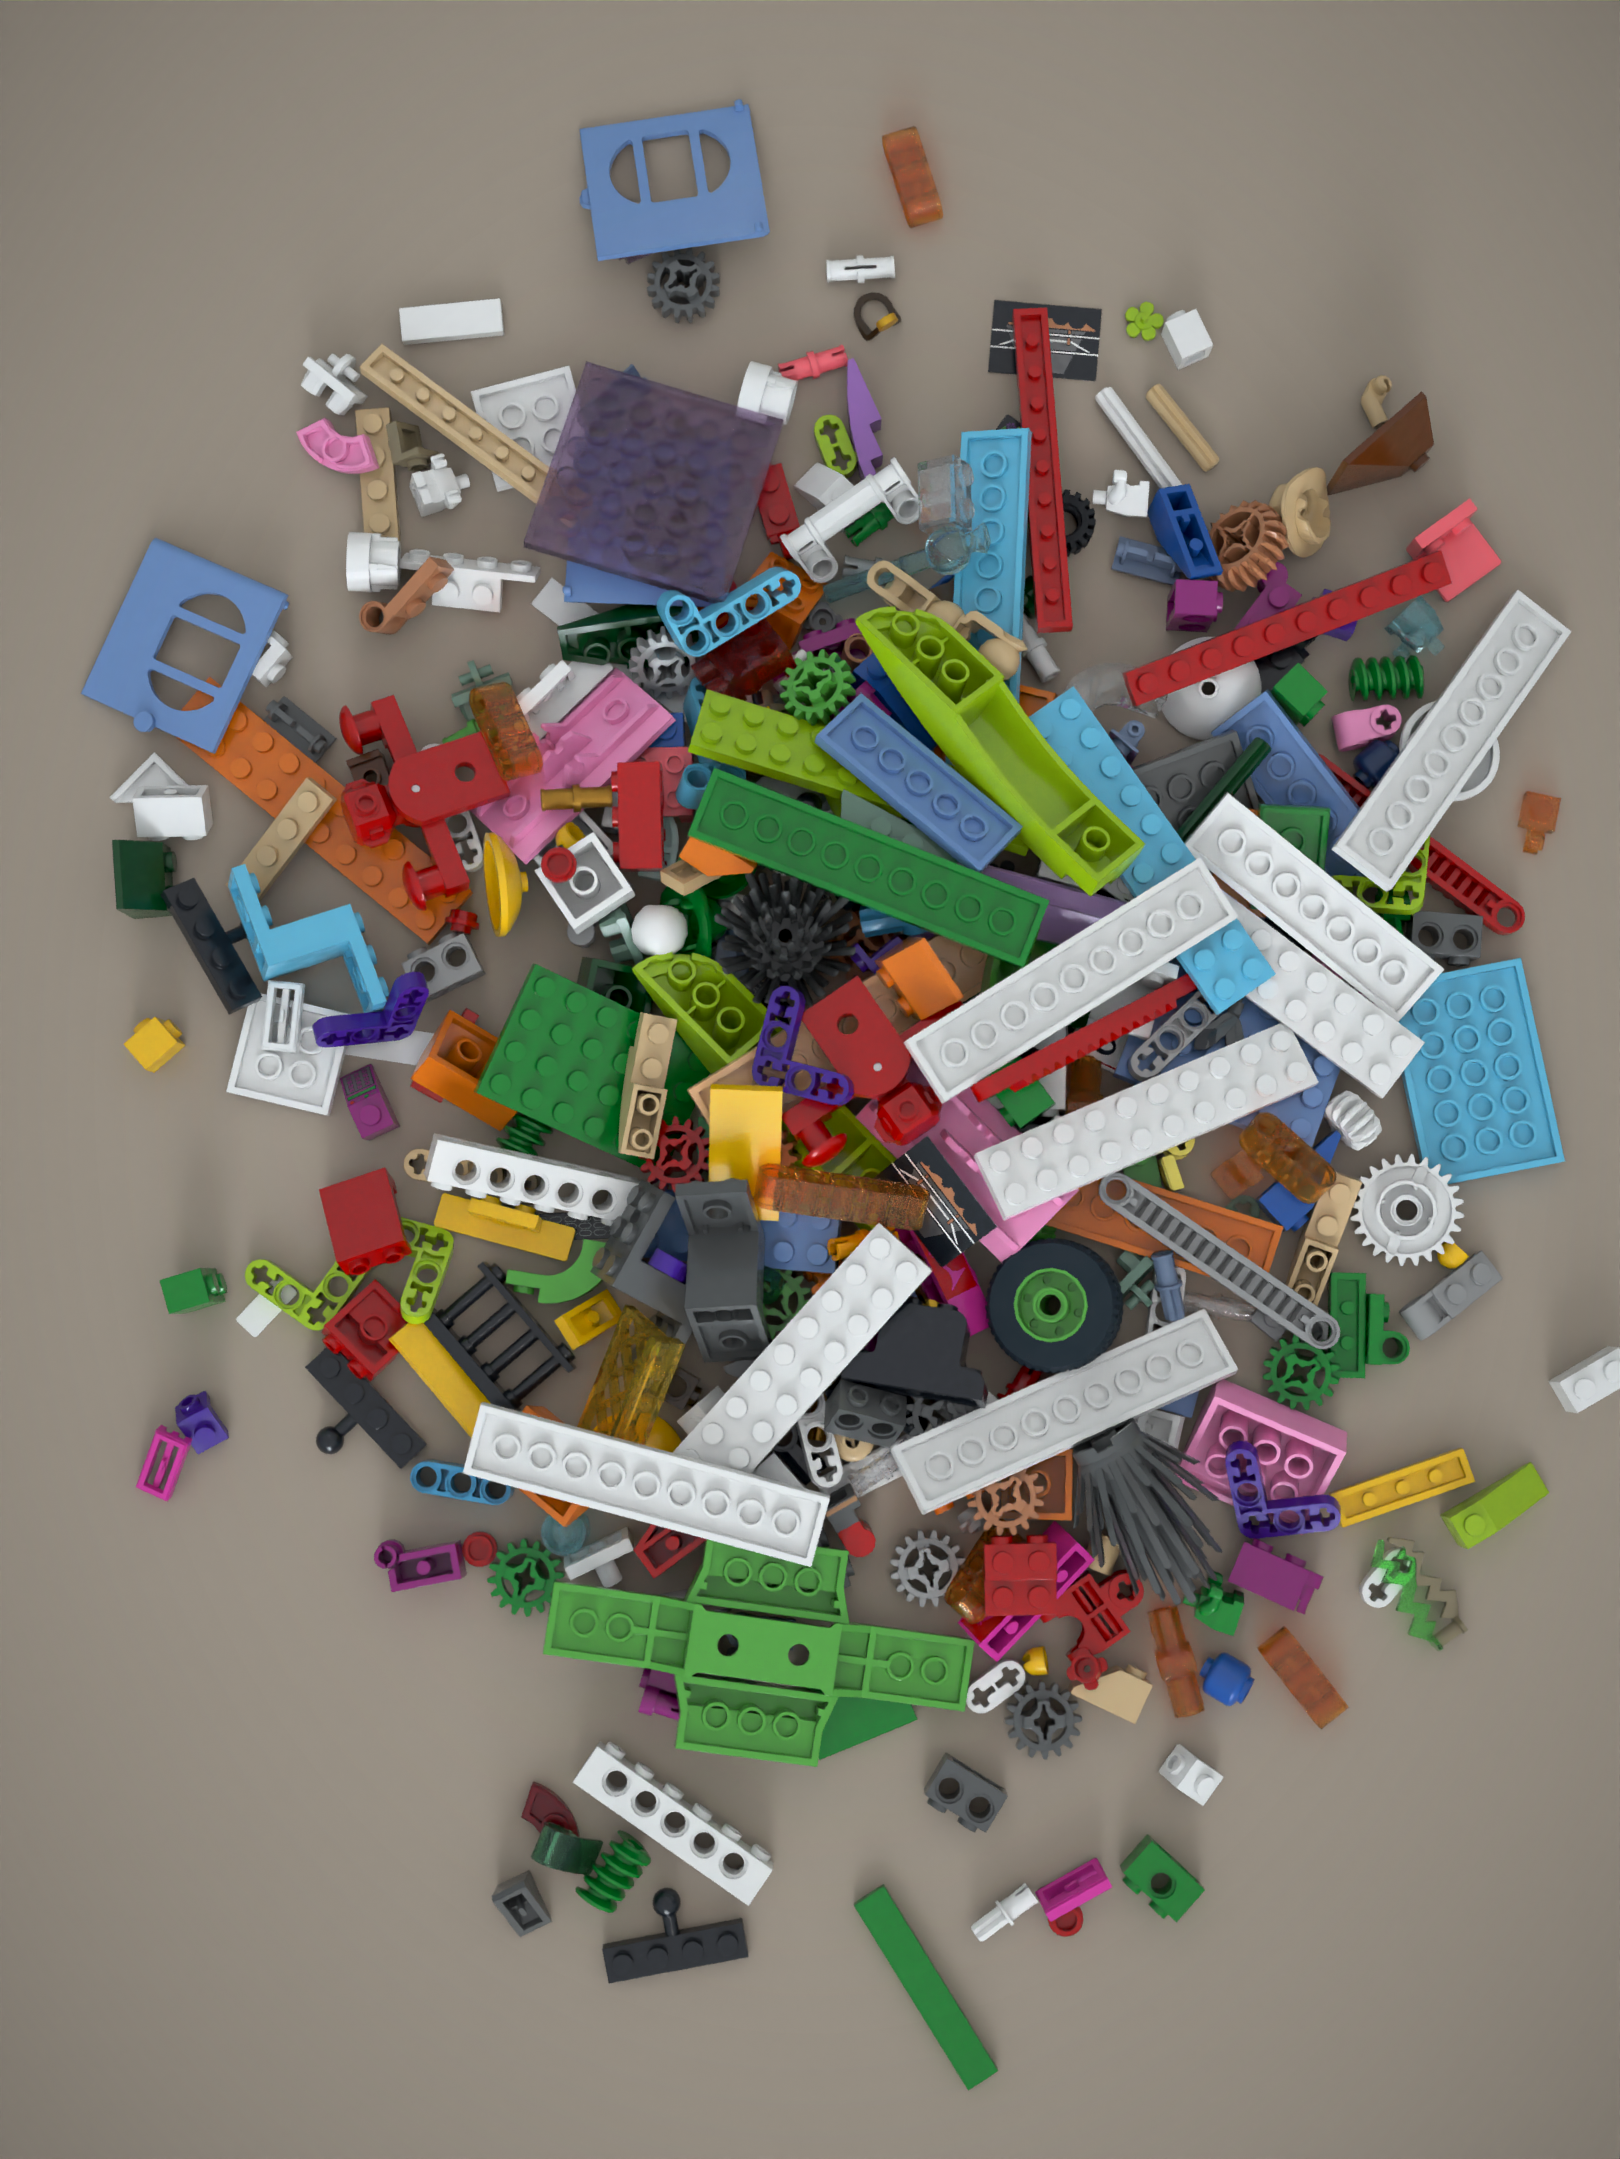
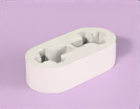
[1359,1547,1415,1608]
[966,1658,1025,1714]

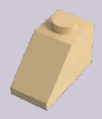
[1067,1664,1153,1724]

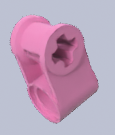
[1331,704,1402,752]

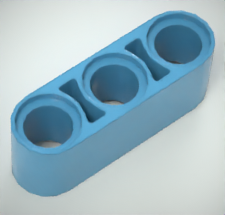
[410,1459,515,1505]

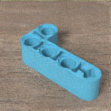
[657,567,801,657]
[675,675,746,809]

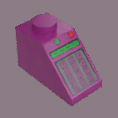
[340,1064,400,1141]

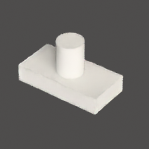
[564,1527,634,1588]

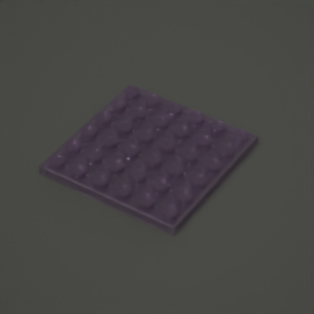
[524,361,784,604]

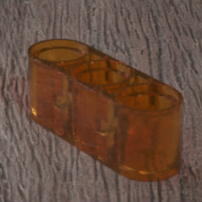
[882,126,943,229]
[469,681,543,781]
[1239,1112,1336,1204]
[944,1519,1026,1624]
[1257,1626,1349,1730]

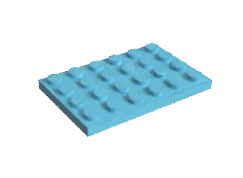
[1398,958,1565,1184]

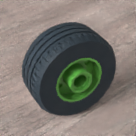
[985,1238,1124,1373]

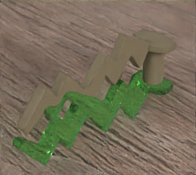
[1370,1537,1468,1651]

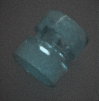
[541,1513,591,1556]

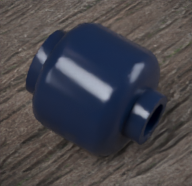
[1353,739,1400,789]

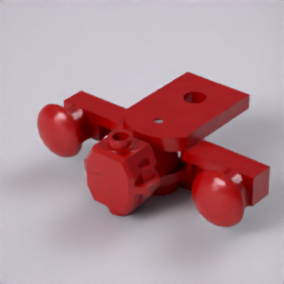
[339,695,510,911]
[782,975,964,1167]

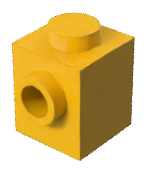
[123,1017,186,1073]

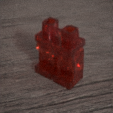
[690,618,797,701]

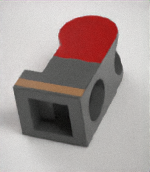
[826,1483,876,1557]

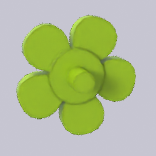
[1125,302,1164,341]

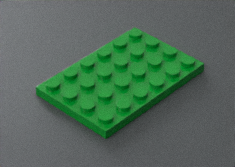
[474,963,710,1173]

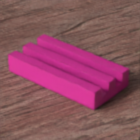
[136,1425,193,1501]
[1035,1857,1112,1922]

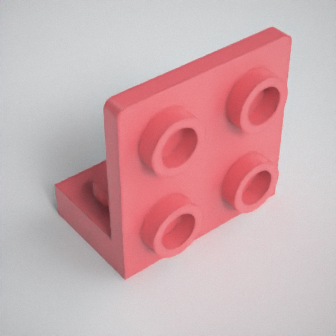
[1406,498,1501,602]
[633,747,694,823]

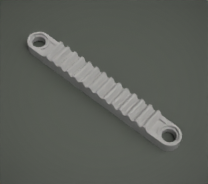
[1098,1173,1340,1349]

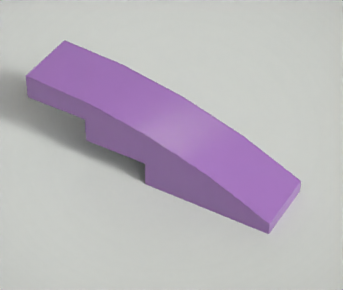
[847,358,883,481]

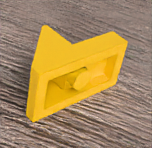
[554,1289,626,1350]

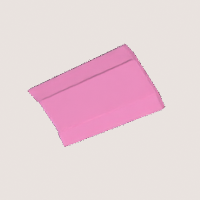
[470,668,676,865]
[856,1058,1079,1263]

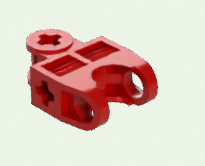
[1040,1569,1144,1663]

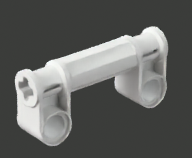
[780,457,924,583]

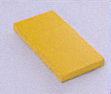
[708,1084,783,1221]

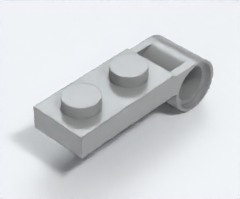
[1399,1250,1503,1341]

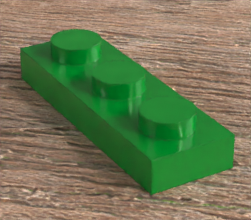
[1328,1272,1366,1378]

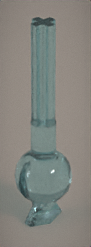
[823,522,991,603]

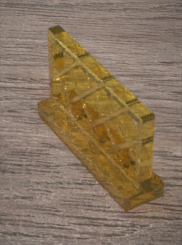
[577,1304,685,1445]

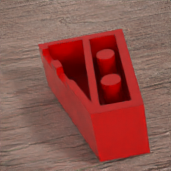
[611,761,667,872]
[633,1524,706,1579]

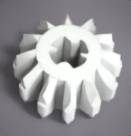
[1324,1090,1382,1151]

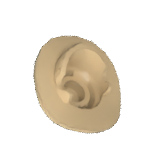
[1268,467,1331,558]

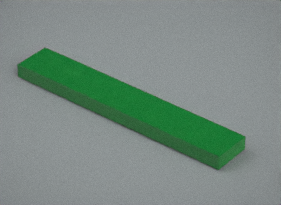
[854,1884,998,2091]

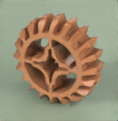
[1208,500,1289,592]

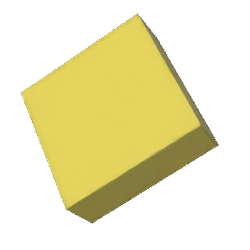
[1157,1154,1184,1192]

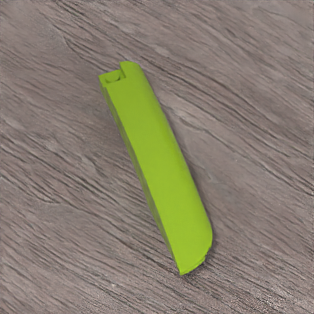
[855,606,1145,897]
[632,952,898,1231]

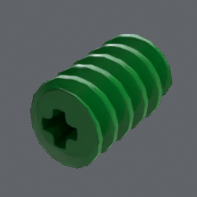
[1348,655,1424,701]
[496,1114,554,1156]
[575,1830,651,1913]

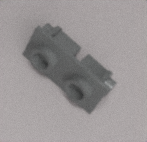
[263,696,337,763]

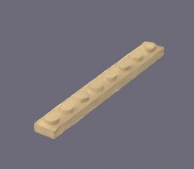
[360,344,593,529]

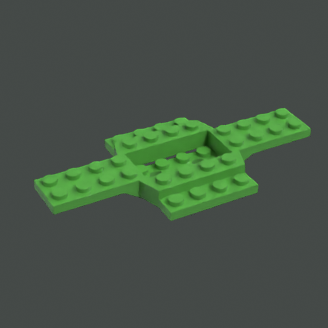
[542,1539,975,1767]

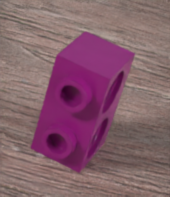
[1166,579,1223,632]

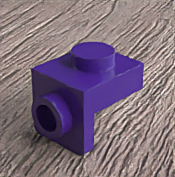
[850,935,902,974]
[175,1391,229,1454]

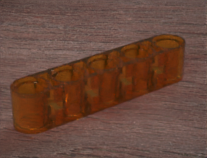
[753,1164,930,1230]

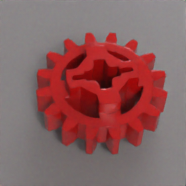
[637,1117,709,1193]

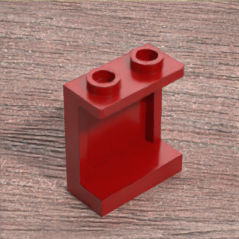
[319,1167,412,1275]

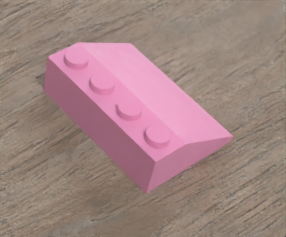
[1175,1379,1347,1535]

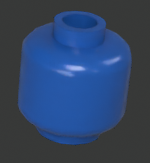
[1199,1652,1255,1706]

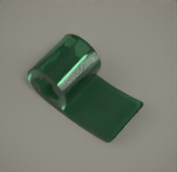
[531,1822,603,1875]

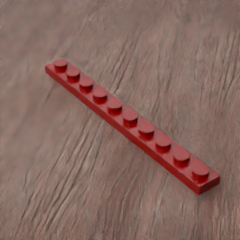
[1012,308,1073,633]
[1122,551,1452,706]

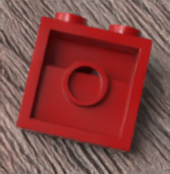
[322,1279,408,1382]
[983,1535,1057,1616]

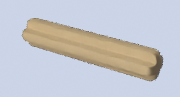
[1146,384,1219,472]

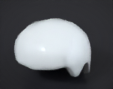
[631,905,688,956]

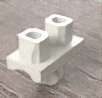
[301,353,368,416]

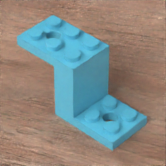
[228,864,389,1013]

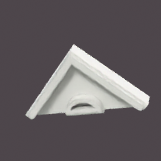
[110,752,188,803]

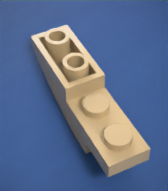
[618,1012,678,1159]
[1285,1169,1362,1306]

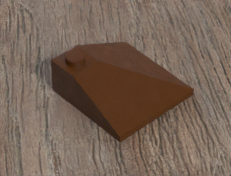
[1327,391,1434,496]

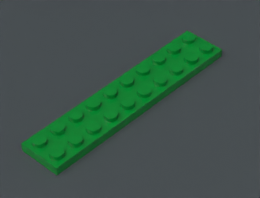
[688,768,1050,968]

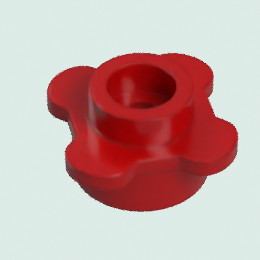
[1066,1648,1108,1691]

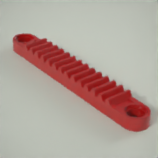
[1318,753,1525,935]
[970,974,1198,1103]

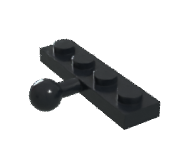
[161,878,262,1015]
[305,1347,428,1469]
[602,1888,749,1983]

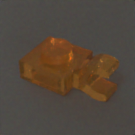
[1517,791,1561,855]

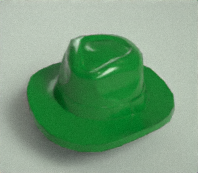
[659,886,727,959]

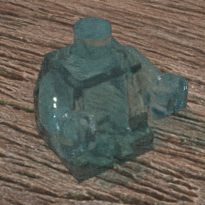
[1384,596,1445,659]

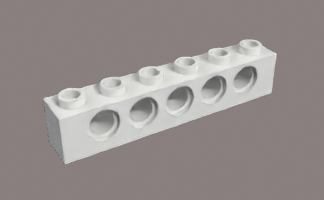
[424,1133,640,1226]
[573,1741,773,1906]

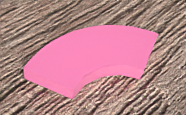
[296,418,379,474]

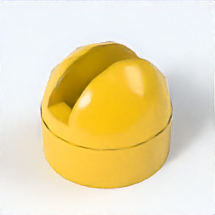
[555,822,585,849]
[1437,1242,1469,1269]
[1022,1646,1049,1676]

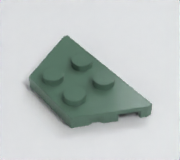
[841,789,959,864]

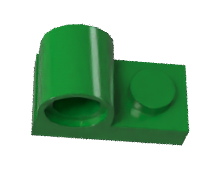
[1365,1294,1410,1365]

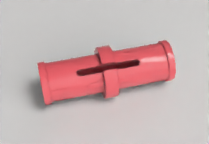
[778,344,848,381]

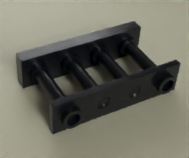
[424,1262,577,1412]

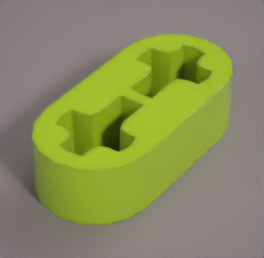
[814,414,857,479]

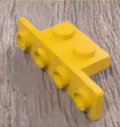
[434,1193,576,1262]

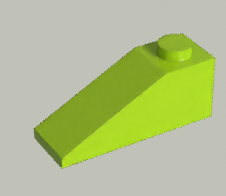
[1440,1462,1549,1549]

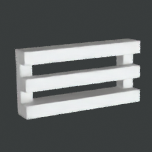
[261,980,305,1053]

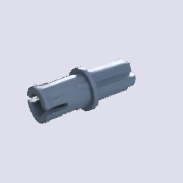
[1151,1250,1185,1321]

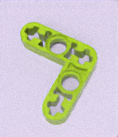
[1331,834,1431,915]
[400,1217,454,1324]
[245,1259,373,1331]

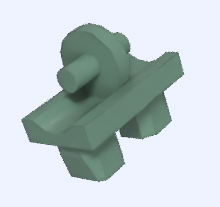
[451,660,514,721]
[599,903,645,965]
[1116,1250,1155,1310]

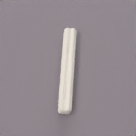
[1095,387,1182,488]

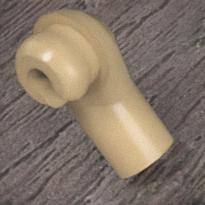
[1361,375,1392,429]

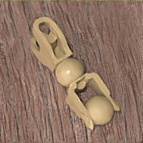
[867,561,1028,681]

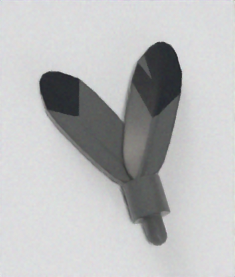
[1194,997,1244,1051]

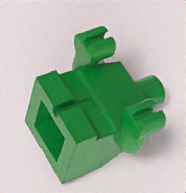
[1182,1571,1244,1636]

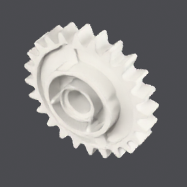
[1350,1154,1464,1266]

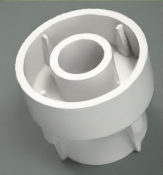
[736,361,798,425]
[346,532,401,592]

